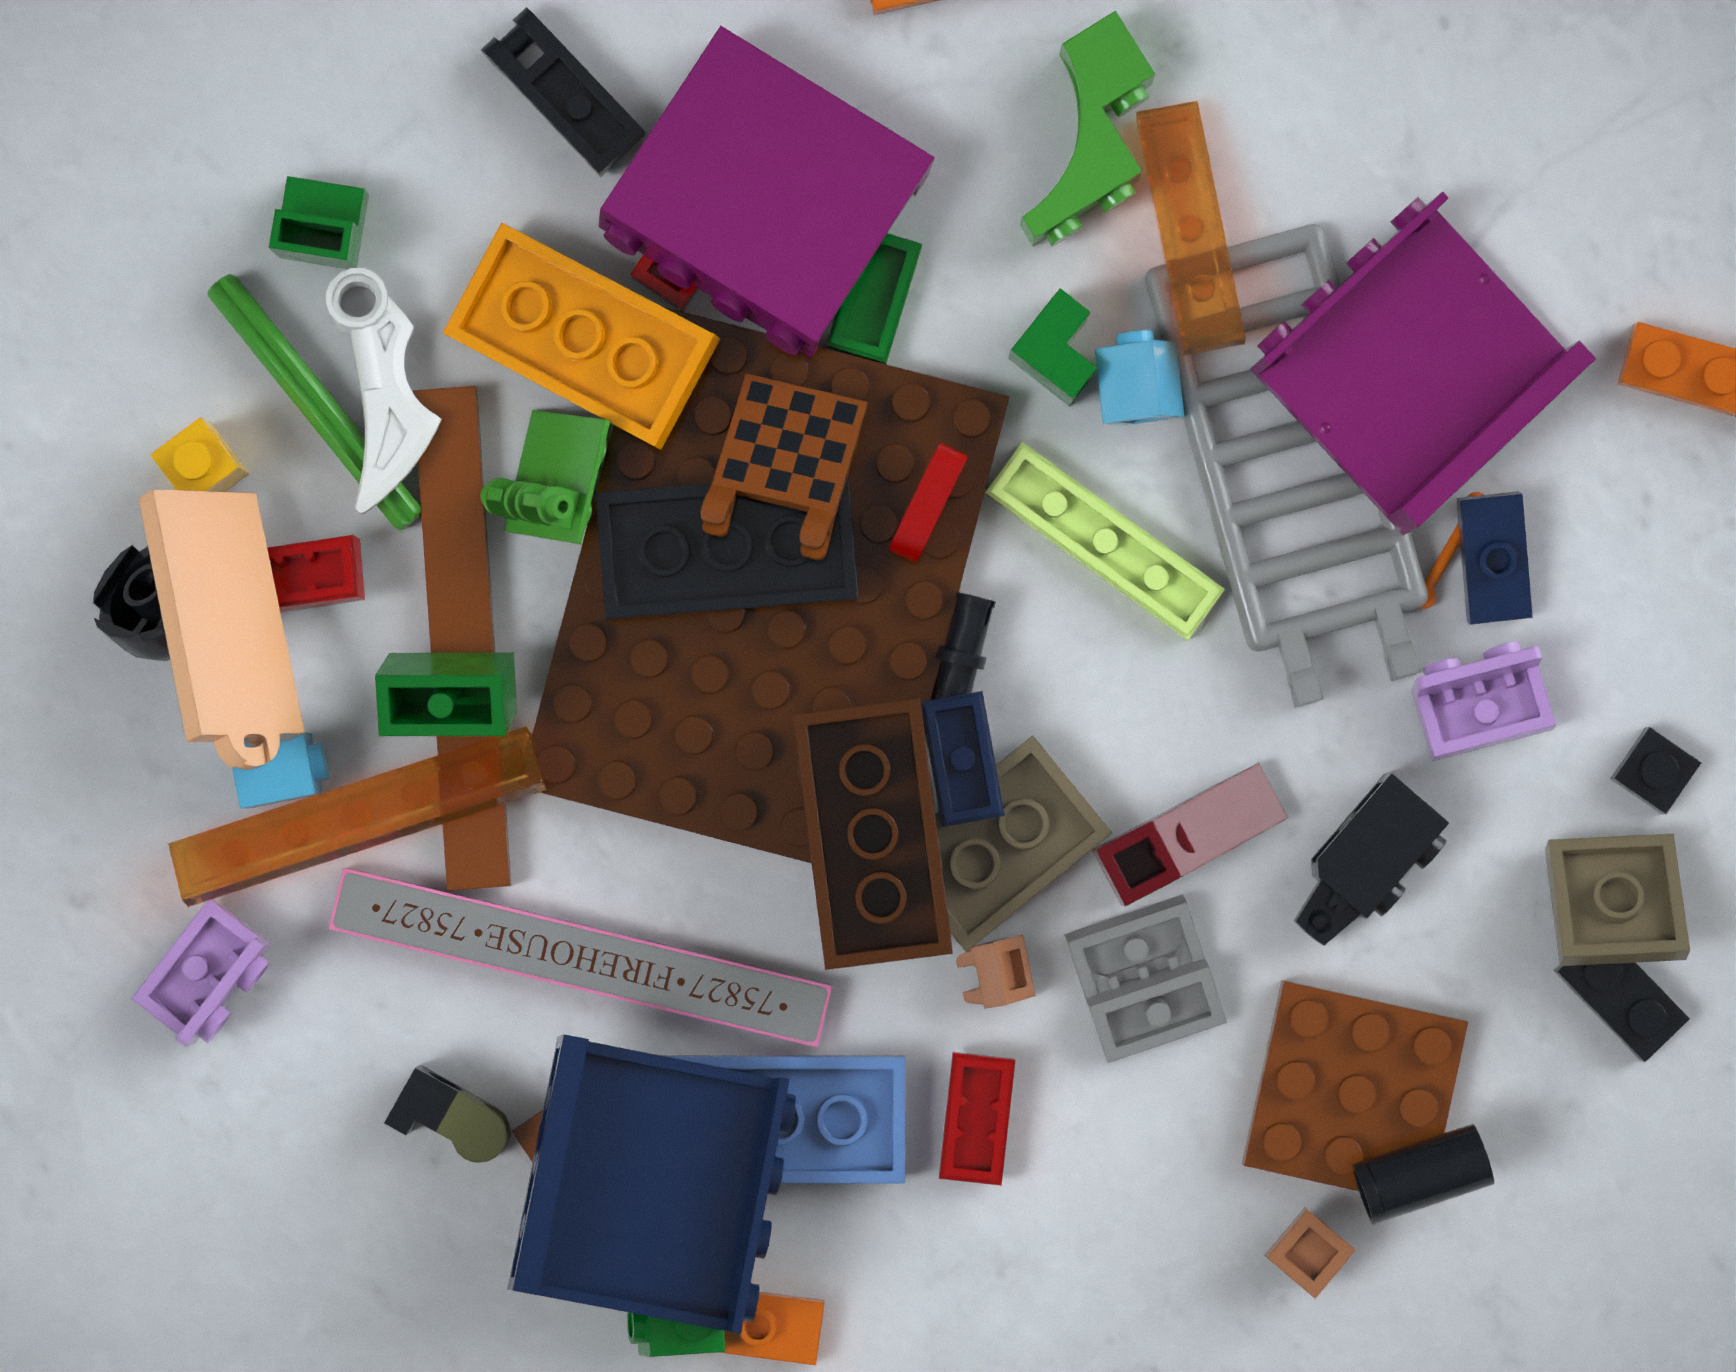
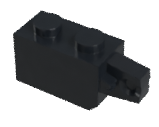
[1293,773,1449,946]

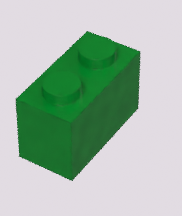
[375,652,517,736]

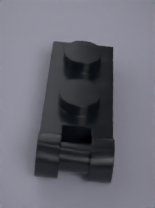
[481,7,646,177]

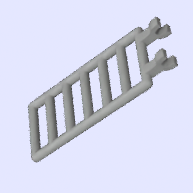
[1145,224,1428,708]

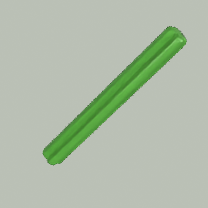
[207,274,421,531]

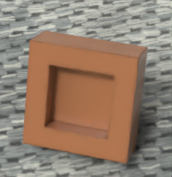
[956,935,1036,1009]
[1265,1207,1356,1299]

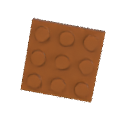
[1242,980,1468,1207]

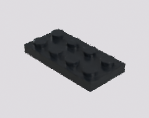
[595,473,859,620]

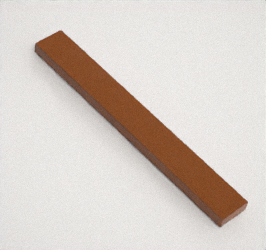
[413,386,512,891]

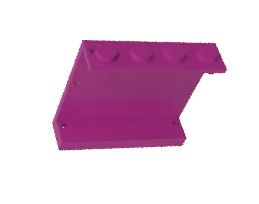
[598,25,935,358]
[1250,191,1596,535]

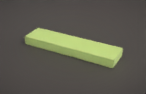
[985,442,1225,641]

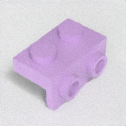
[1411,642,1556,762]
[131,898,272,1047]

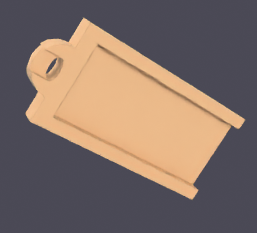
[138,490,305,770]

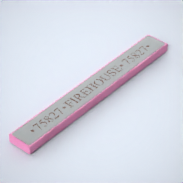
[328,868,832,1047]

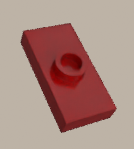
[267,535,365,612]
[939,1052,1016,1186]

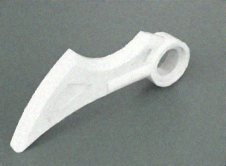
[325,268,442,514]

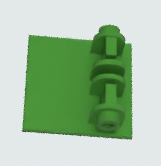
[480,410,610,545]

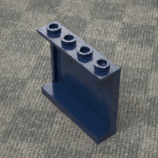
[507,1034,796,1334]

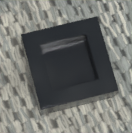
[1610,727,1701,814]

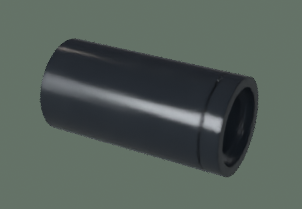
[1352,1124,1494,1225]

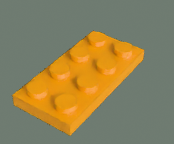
[443,222,721,450]

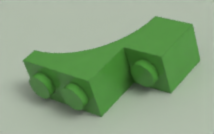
[1020,10,1156,246]

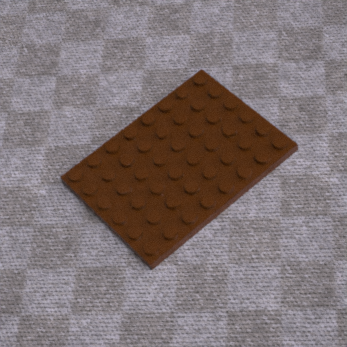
[518,306,1010,864]

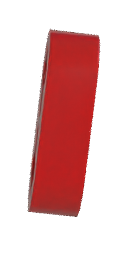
[888,442,969,564]

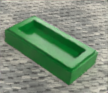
[826,233,922,364]

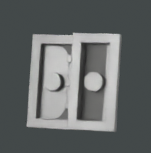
[1064,895,1227,1063]

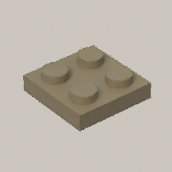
[1545,834,1690,966]

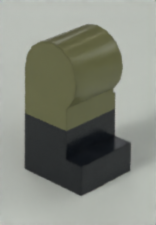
[384,1065,511,1163]

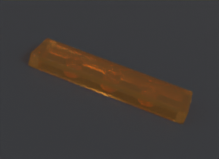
[1136,101,1246,356]

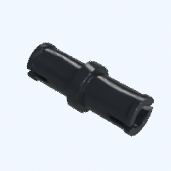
[931,592,996,700]

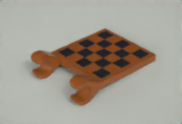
[701,374,868,560]

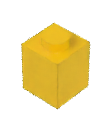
[150,417,249,492]

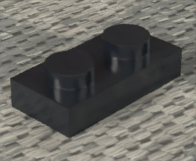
[1553,963,1690,1062]

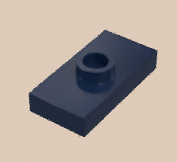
[1456,491,1533,625]
[921,691,1005,827]

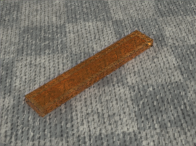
[168,726,547,907]

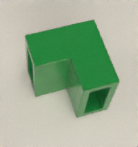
[269,176,369,269]
[1008,288,1097,406]

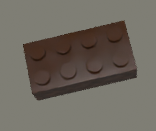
[793,698,953,970]

